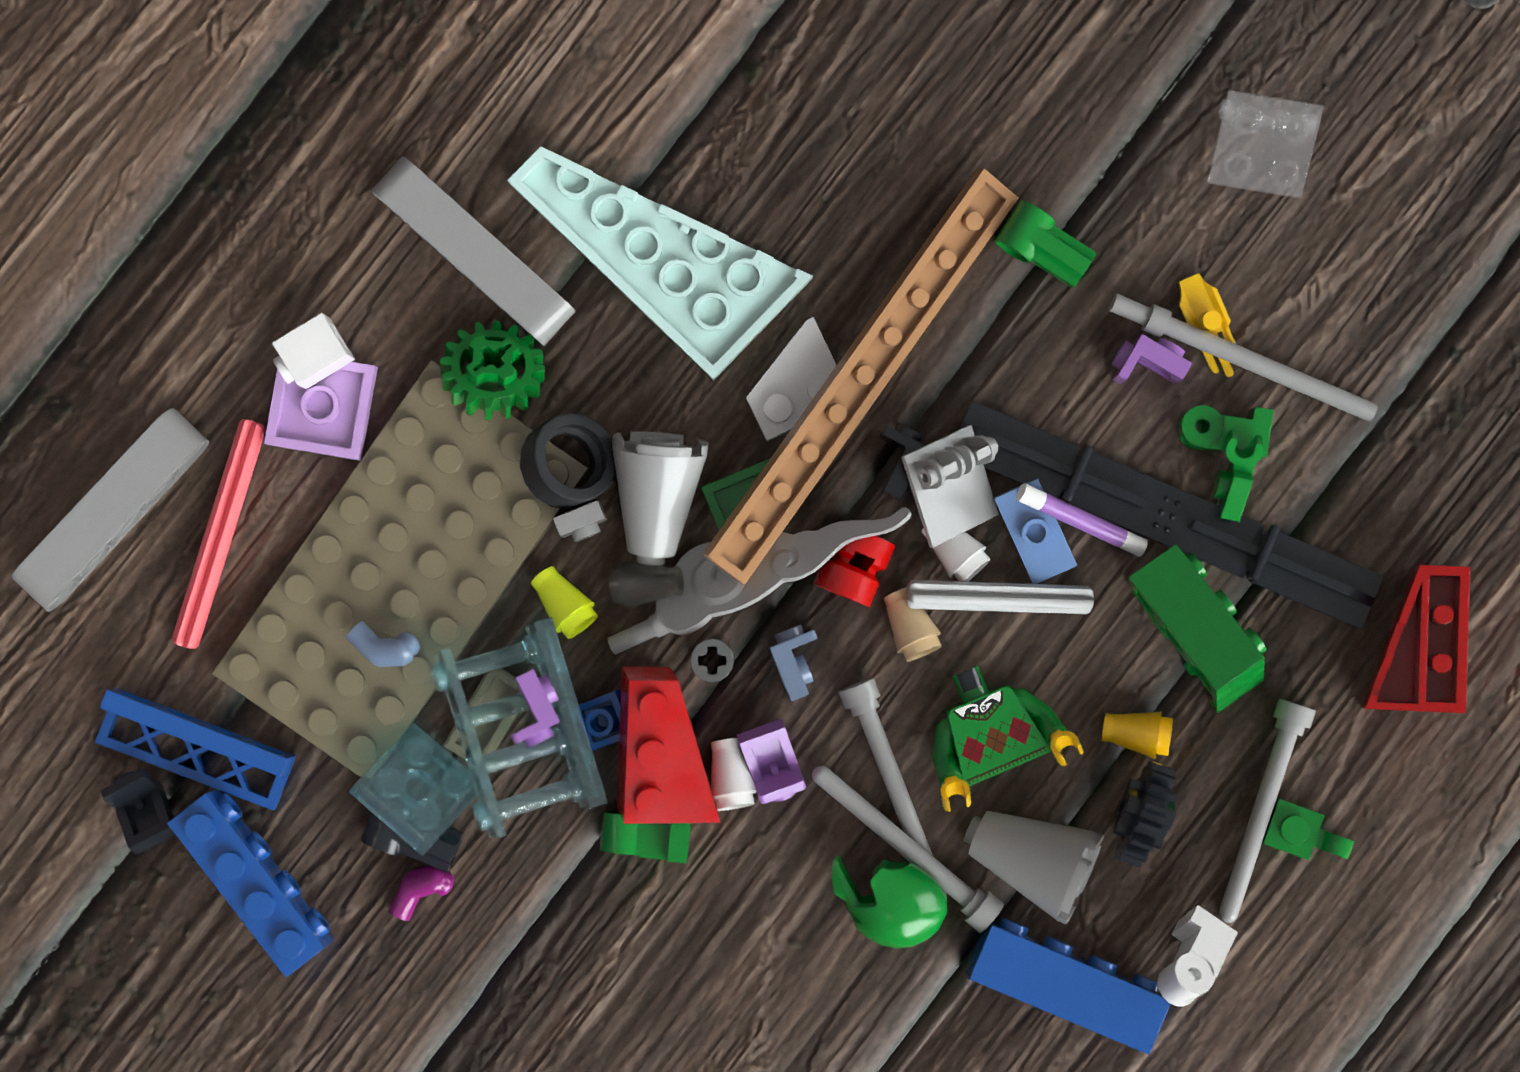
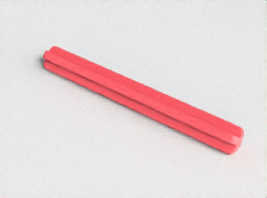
[172,419,266,649]

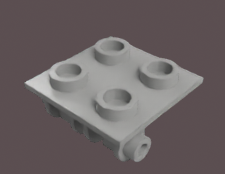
[901,425,999,548]

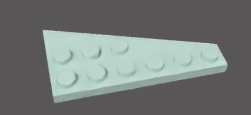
[507,146,813,381]

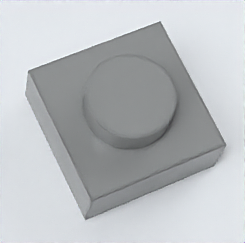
[553,500,608,542]

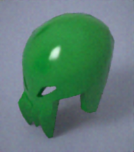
[832,855,947,948]

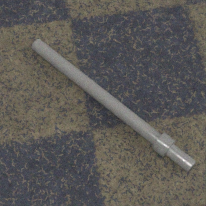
[1109,293,1378,422]

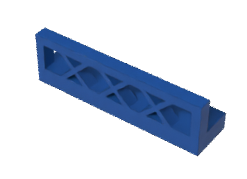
[95,688,296,810]

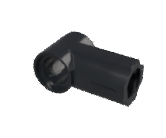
[360,794,464,872]

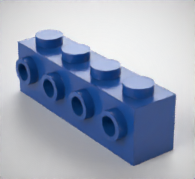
[167,790,334,977]

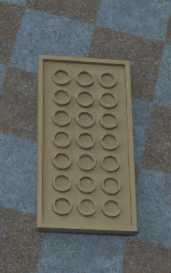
[212,360,589,783]

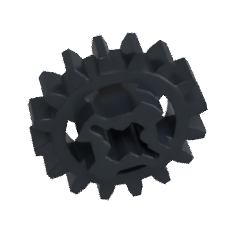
[1112,761,1178,868]

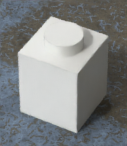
[272,313,355,389]

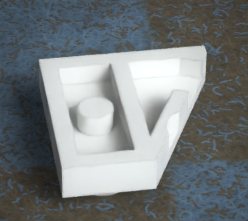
[746,317,837,441]

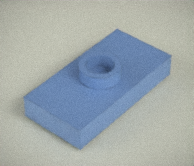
[994,478,1077,584]

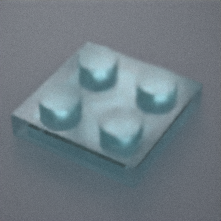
[349,723,486,856]

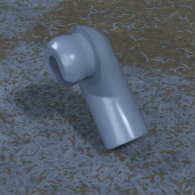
[345,621,420,667]

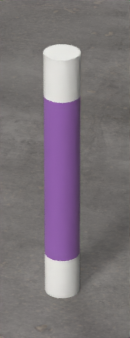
[1016,483,1148,557]

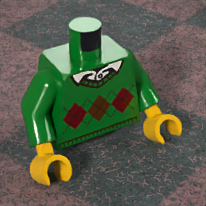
[931,665,1083,812]

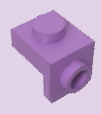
[1111,334,1192,384]
[510,669,560,748]
[737,719,806,804]

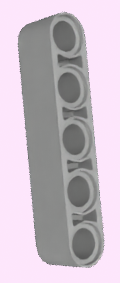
[371,156,575,346]
[12,408,209,612]

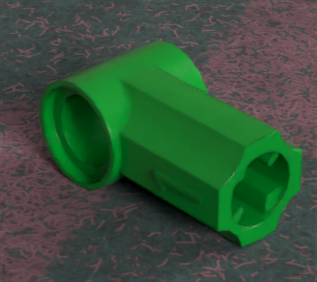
[994,200,1097,289]

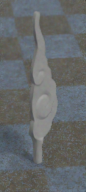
[608,507,911,654]

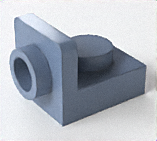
[769,625,818,702]

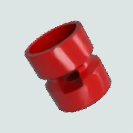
[813,536,896,608]

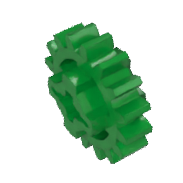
[440,320,545,420]

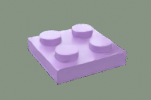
[264,362,378,461]

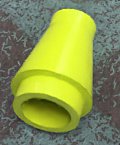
[531,566,598,639]

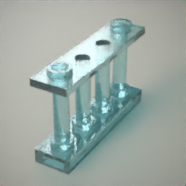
[431,617,608,838]

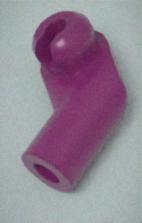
[387,865,454,921]

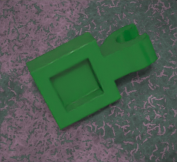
[1213,429,1263,522]
[1262,798,1354,860]

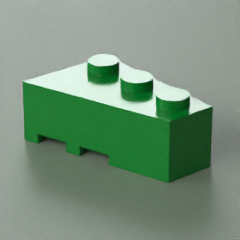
[1129,544,1266,713]

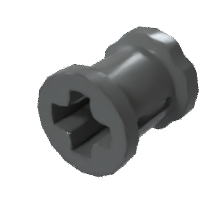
[690,639,734,682]

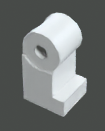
[1157,905,1238,1007]

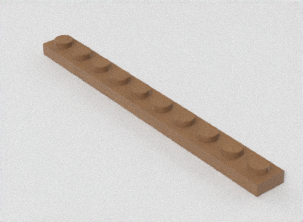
[702,168,1018,585]

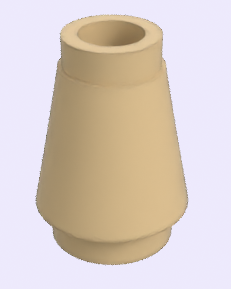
[884,588,942,662]

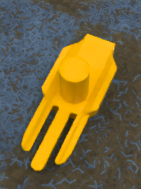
[1178,273,1236,377]

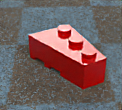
[1361,565,1470,713]
[617,667,720,824]

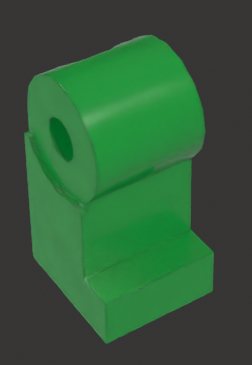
[1177,405,1274,460]
[599,811,691,863]

